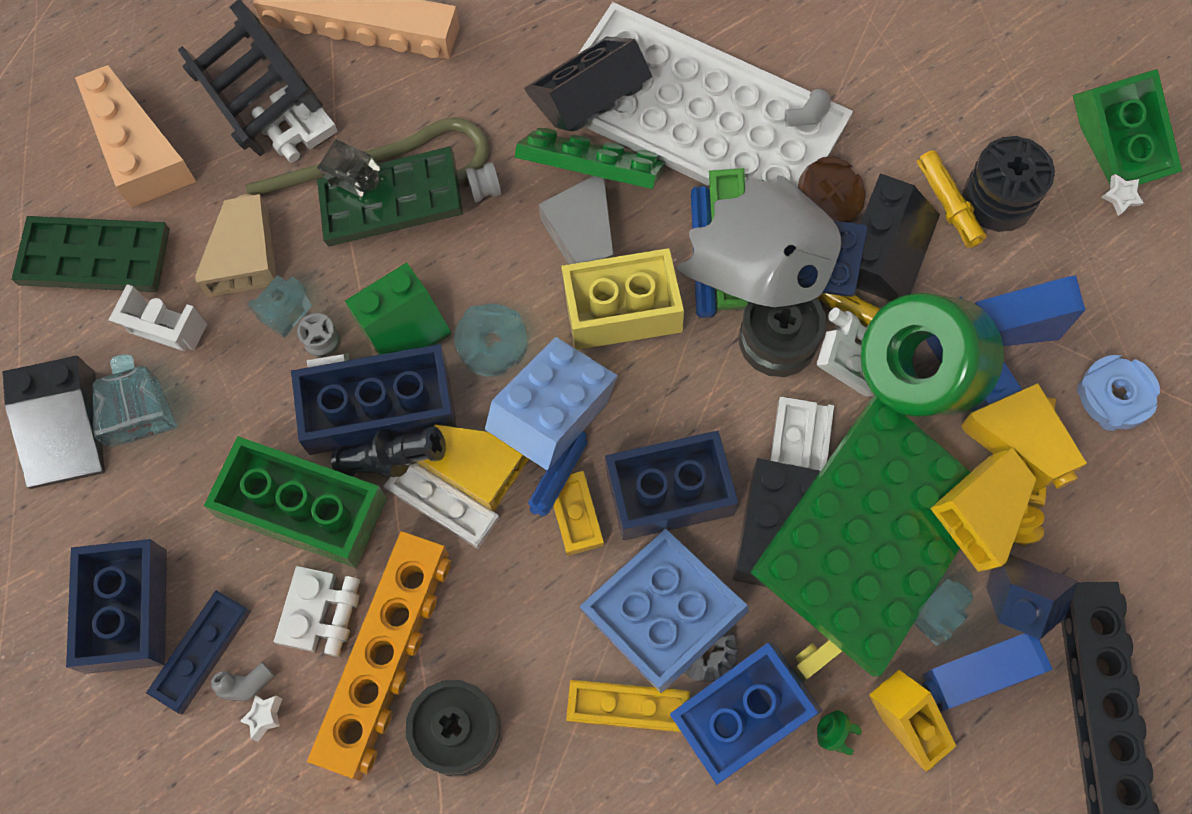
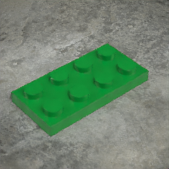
[514,128,665,189]

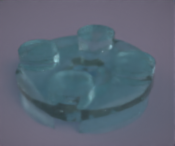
[454,304,528,376]

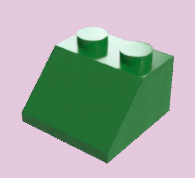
[345,262,452,355]

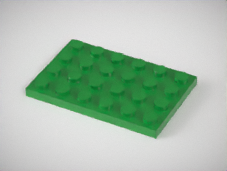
[750,396,971,677]

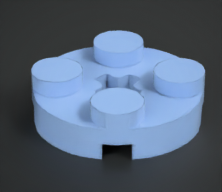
[1077,355,1160,431]

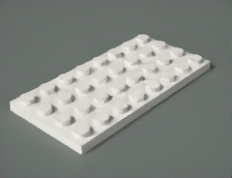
[578,2,853,188]

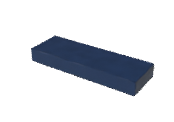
[146,590,251,715]

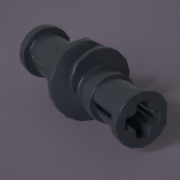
[331,426,446,478]

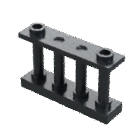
[178,0,323,156]

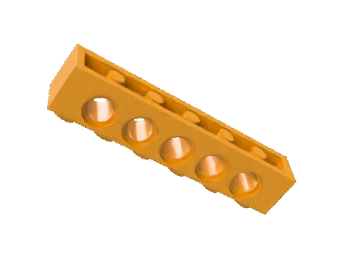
[307,531,452,781]

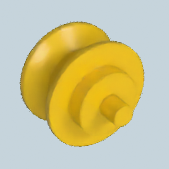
[1014,504,1045,545]

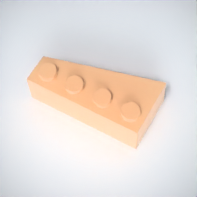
[75,65,197,208]

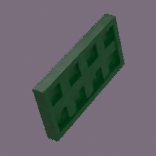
[317,146,463,247]
[11,216,170,292]

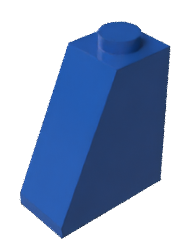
[975,276,1085,346]
[922,633,1053,712]

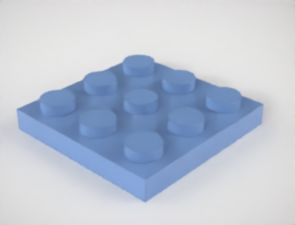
[579,529,749,693]

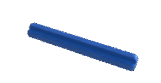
[691,186,716,318]

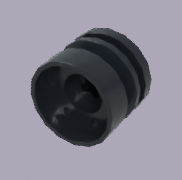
[962,136,1055,232]

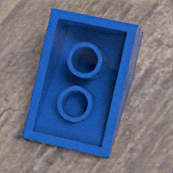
[670,642,823,785]

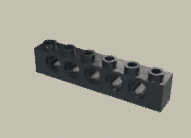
[1061,582,1160,814]

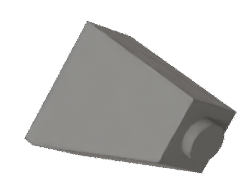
[539,176,613,264]

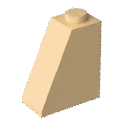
[195,194,277,298]

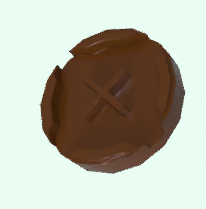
[798,156,866,223]

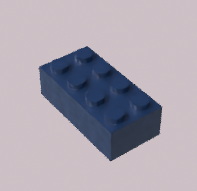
[291,344,457,455]

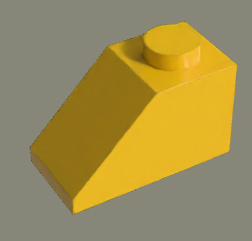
[869,670,956,772]

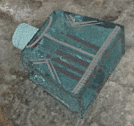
[93,355,178,448]

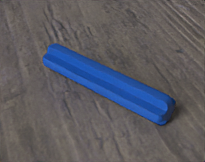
[528,431,587,517]

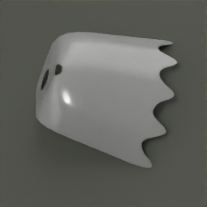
[677,175,841,307]

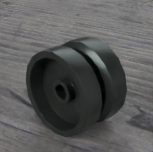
[739,298,826,377]
[406,680,502,777]

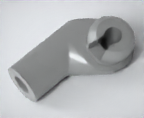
[785,89,831,127]
[211,662,275,701]

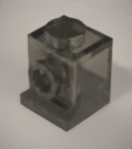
[317,139,380,197]

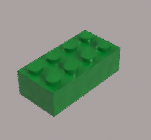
[204,436,387,569]

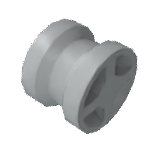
[465,162,502,203]
[297,313,340,358]

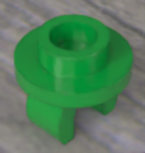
[817,710,862,755]

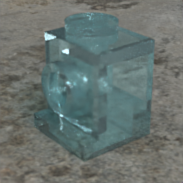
[247,275,312,338]
[914,578,973,646]

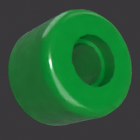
[860,293,1004,417]

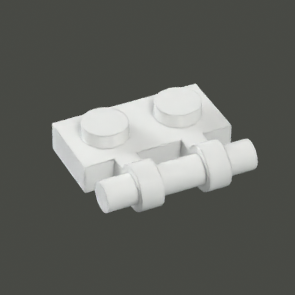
[252,85,338,163]
[816,308,875,397]
[274,566,360,657]

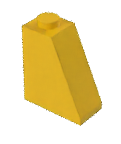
[961,383,1087,490]
[417,425,530,512]
[930,447,1036,572]

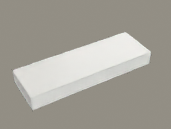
[384,463,500,549]

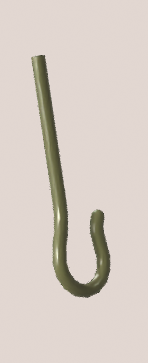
[245,117,489,195]

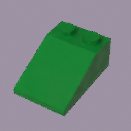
[1072,69,1182,185]

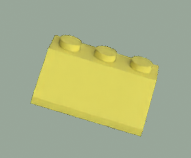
[561,248,684,350]

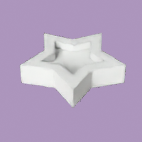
[1100,174,1144,216]
[241,695,282,742]

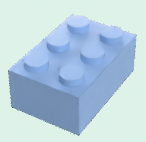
[485,337,618,471]

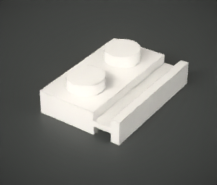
[770,397,834,471]

